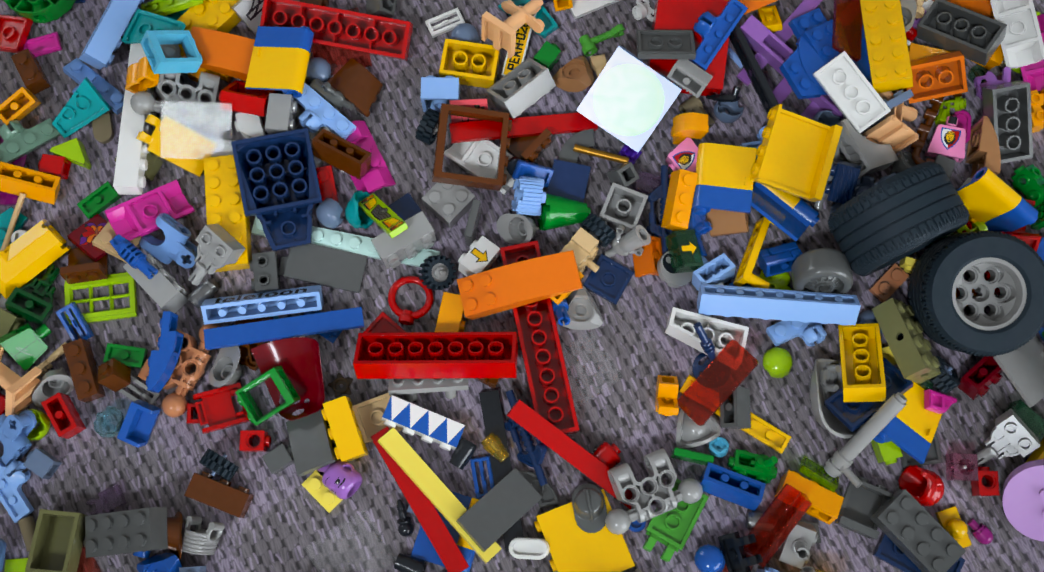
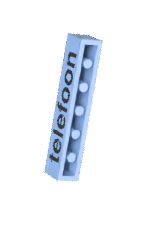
[201,285,324,325]

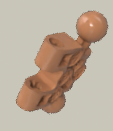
[137,323,221,418]

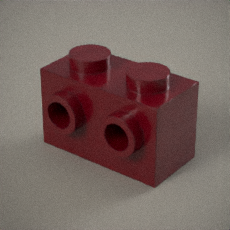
[958,356,1003,400]

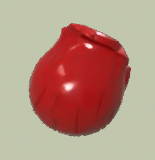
[898,465,945,507]

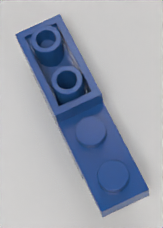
[146,311,184,393]

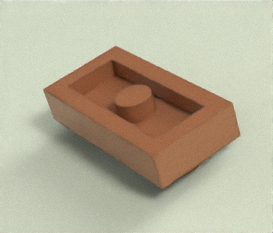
[869,263,909,303]

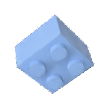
[420,75,461,112]

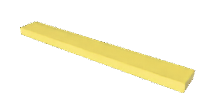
[378,427,502,563]

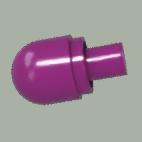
[967,518,993,544]

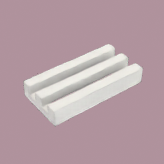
[425,7,465,38]

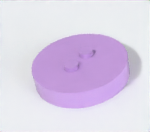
[1002,459,1044,542]

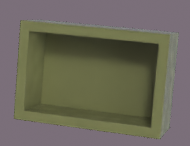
[25,509,88,572]

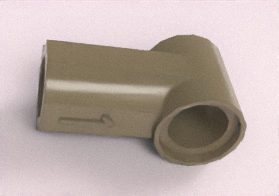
[678,96,715,129]

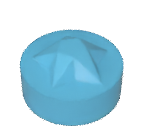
[709,437,729,458]

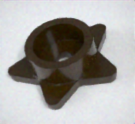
[328,373,353,398]

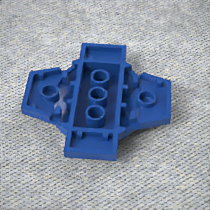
[779,8,871,100]

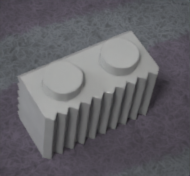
[667,59,713,98]

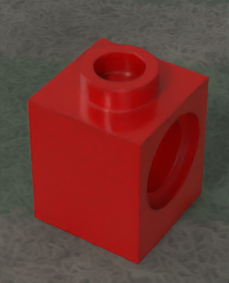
[38,154,71,180]
[239,430,271,452]
[970,467,1000,496]

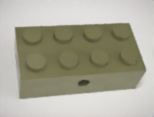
[872,298,941,384]

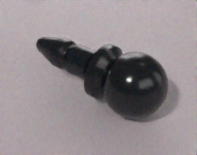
[397,499,414,537]

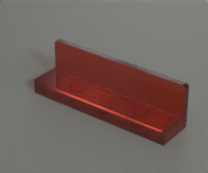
[743,484,812,567]

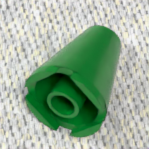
[537,193,591,231]

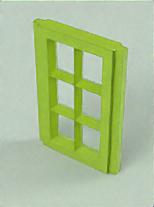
[64,272,138,325]

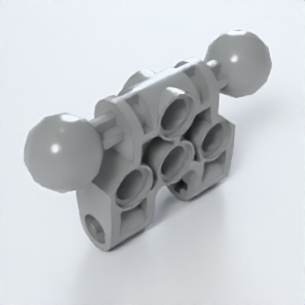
[130,71,232,134]
[605,448,703,535]

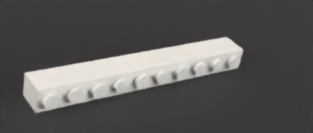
[113,43,157,195]

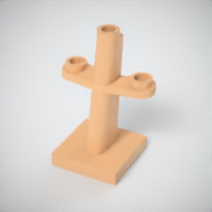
[481,0,545,59]
[863,89,918,154]
[0,345,42,416]

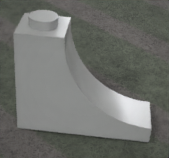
[837,119,899,178]

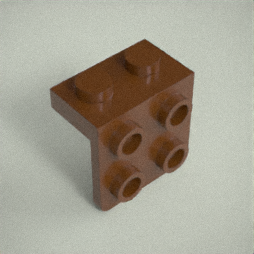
[507,128,552,162]
[60,248,108,284]

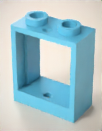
[140,30,203,74]

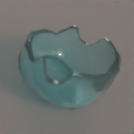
[94,406,125,438]

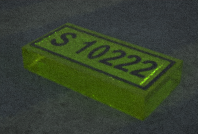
[799,456,839,492]

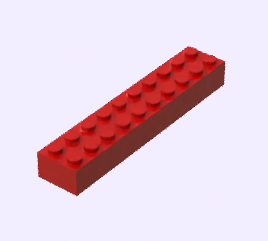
[500,240,579,435]

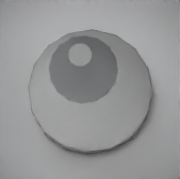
[657,250,693,288]

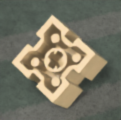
[559,227,600,273]

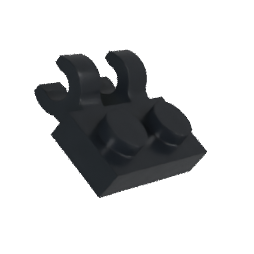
[718,531,763,572]

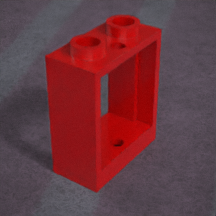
[219,80,278,117]

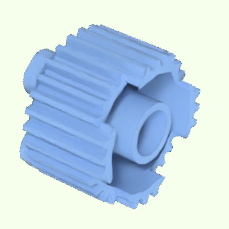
[511,176,546,216]

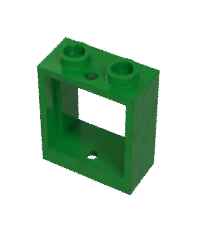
[235,365,301,426]

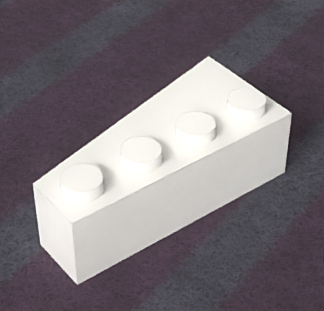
[665,307,749,371]

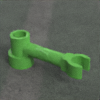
[579,24,625,57]

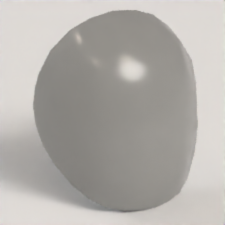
[809,358,866,438]

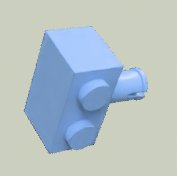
[691,251,736,291]

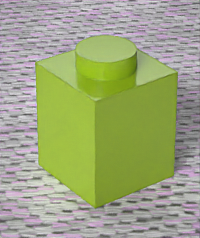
[871,440,903,465]

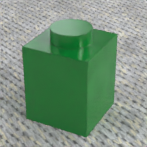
[534,41,561,72]

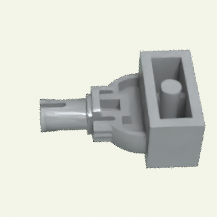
[188,224,246,286]
[971,408,1041,467]

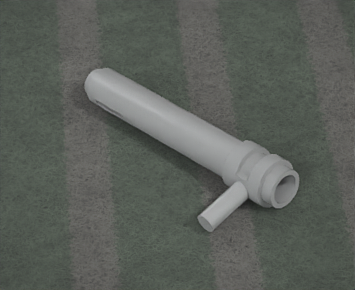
[824,392,907,488]

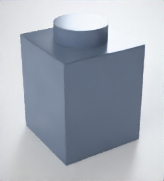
[23,448,62,479]

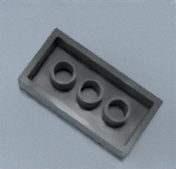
[917,0,1007,66]
[982,81,1033,164]
[870,489,966,572]
[85,507,168,558]

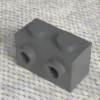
[249,251,281,293]
[720,386,751,429]

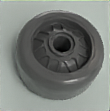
[791,248,853,294]

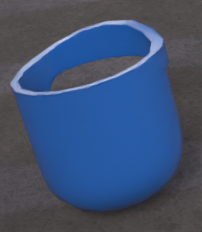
[694,544,726,572]

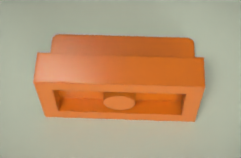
[633,236,662,277]

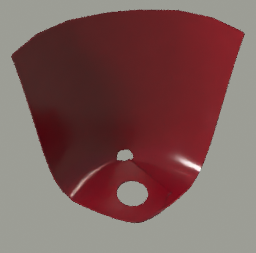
[251,337,325,420]

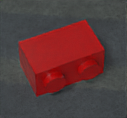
[41,392,86,439]

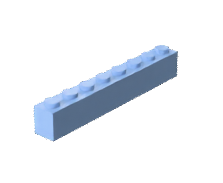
[697,284,861,326]

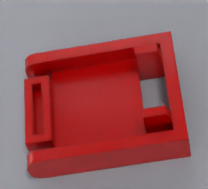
[193,383,249,434]

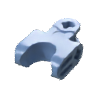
[139,213,198,268]
[0,410,37,466]

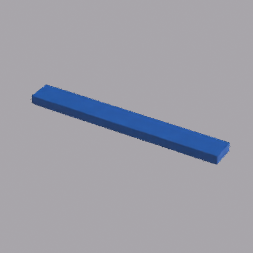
[204,307,365,350]

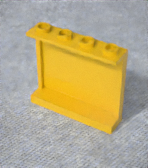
[751,104,843,202]
[534,489,635,572]

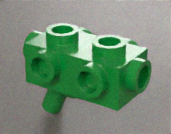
[1012,164,1044,208]
[727,449,778,484]

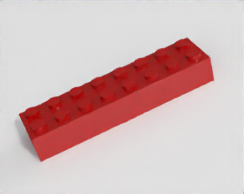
[260,0,413,61]
[353,332,518,379]

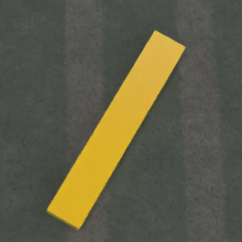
[679,375,791,454]

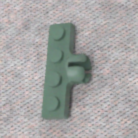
[0,118,61,164]

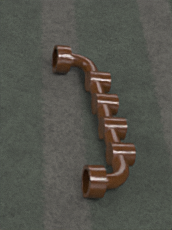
[910,93,962,165]

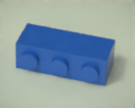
[699,462,766,511]

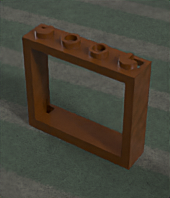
[432,103,512,191]

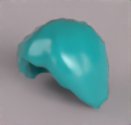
[345,190,374,229]

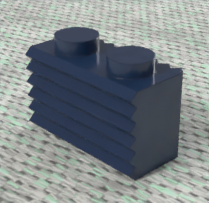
[825,160,862,204]

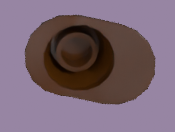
[167,511,183,560]

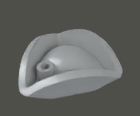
[557,286,603,330]
[676,402,721,449]

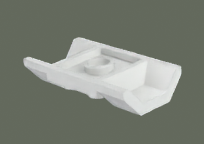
[990,0,1044,69]
[444,140,515,195]

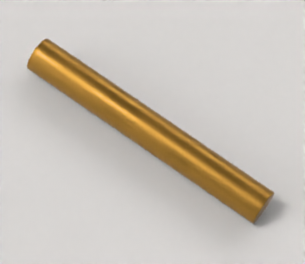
[573,144,629,163]

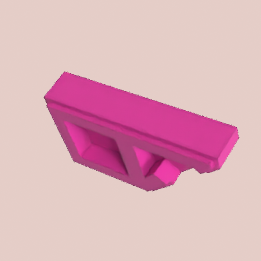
[924,389,957,414]

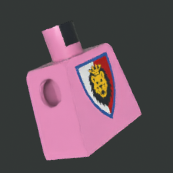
[924,116,966,163]
[665,137,698,178]

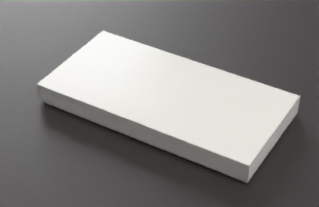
[813,51,891,133]

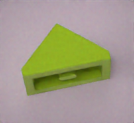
[50,138,92,170]

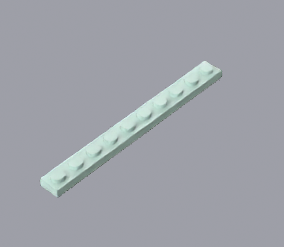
[251,216,441,268]

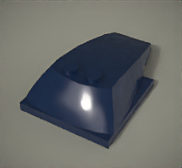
[231,128,323,251]

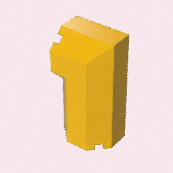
[0,219,71,299]

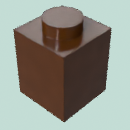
[98,358,131,392]

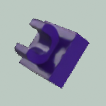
[618,144,642,165]

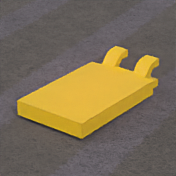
[136,114,216,177]

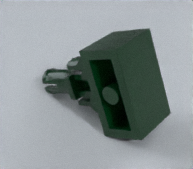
[5,265,60,326]

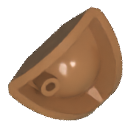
[552,56,594,92]

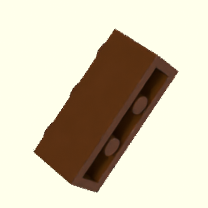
[312,128,371,180]
[62,338,106,403]
[184,471,254,518]

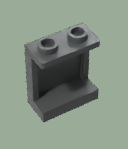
[834,476,893,540]

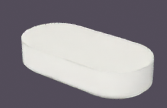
[509,537,550,560]

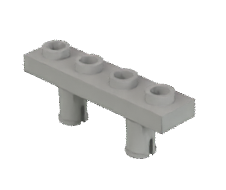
[388,378,469,402]

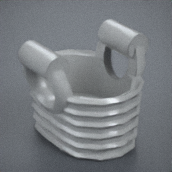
[182,516,225,555]

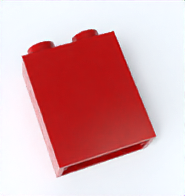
[647,0,729,96]

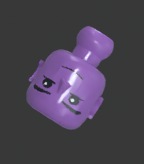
[317,460,362,500]

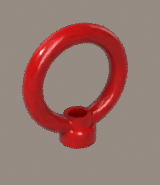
[388,276,434,325]

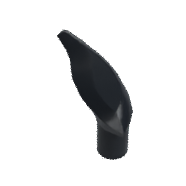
[706,86,741,102]

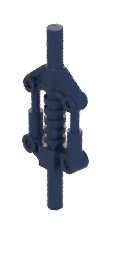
[646,165,684,255]
[505,390,548,486]

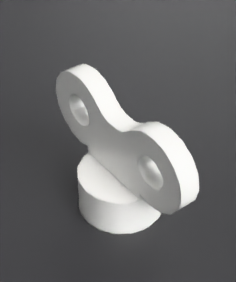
[632,0,654,22]

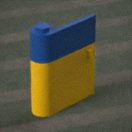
[956,167,1039,232]

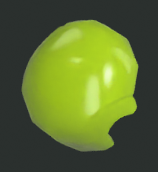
[762,347,792,378]
[27,409,50,441]

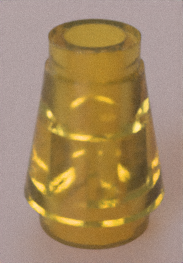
[481,432,509,463]

